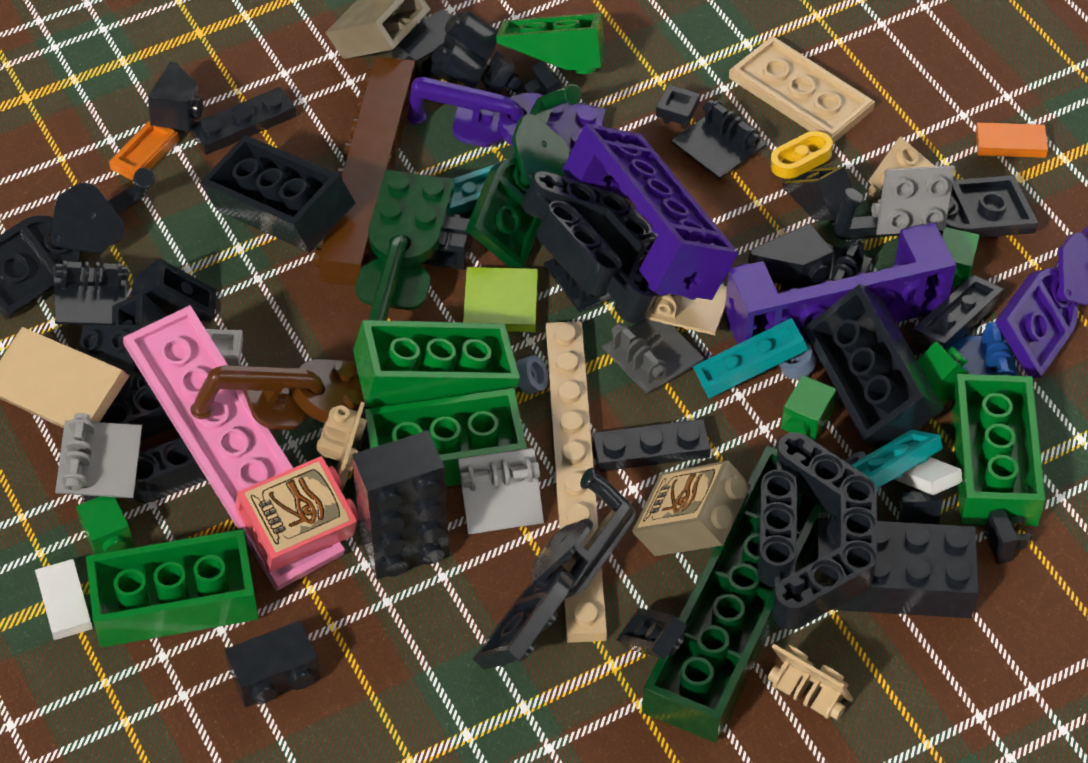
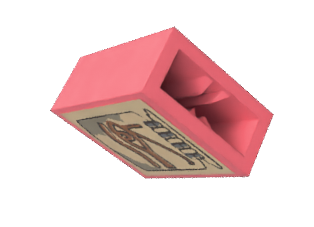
[235,456,359,573]

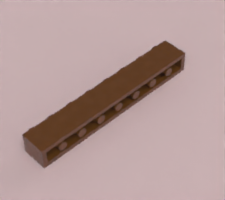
[314,56,416,286]

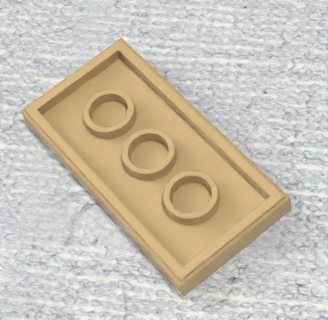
[729,36,875,144]
[0,327,129,428]

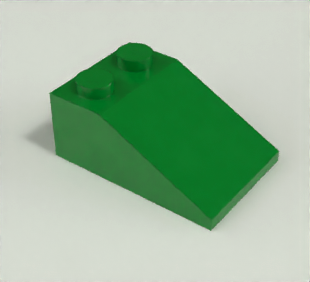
[496,12,605,74]

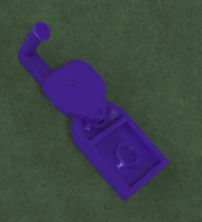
[408,77,605,155]
[995,227,1088,378]

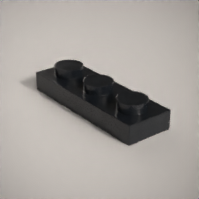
[190,87,297,155]
[912,275,1004,350]
[593,419,710,472]
[616,608,687,660]

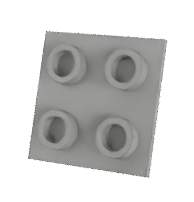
[871,165,955,235]
[55,413,142,498]
[458,448,544,534]

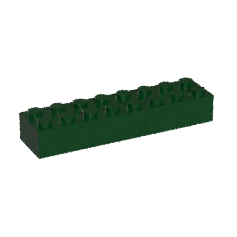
[642,446,828,744]

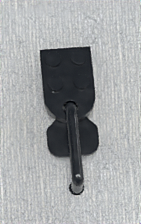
[0,168,155,320]
[834,175,1038,240]
[473,468,636,670]

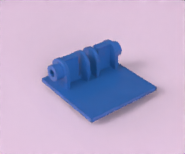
[953,322,1018,376]

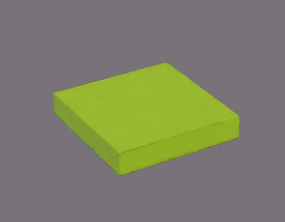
[463,267,538,332]

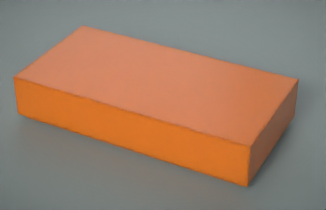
[109,120,179,181]
[975,122,1048,158]

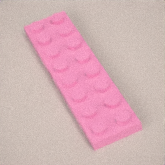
[123,306,345,591]

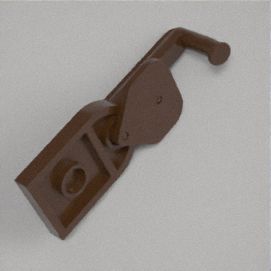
[190,359,376,430]

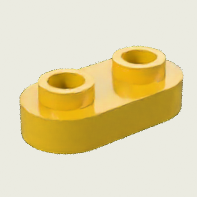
[771,131,833,179]

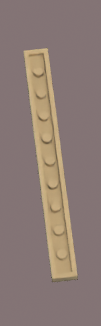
[546,321,607,643]

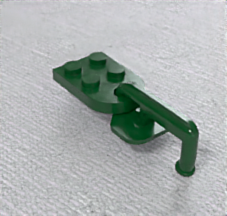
[465,84,581,268]
[355,170,455,321]

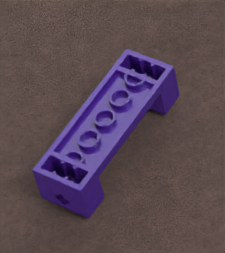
[562,123,738,300]
[724,222,956,344]

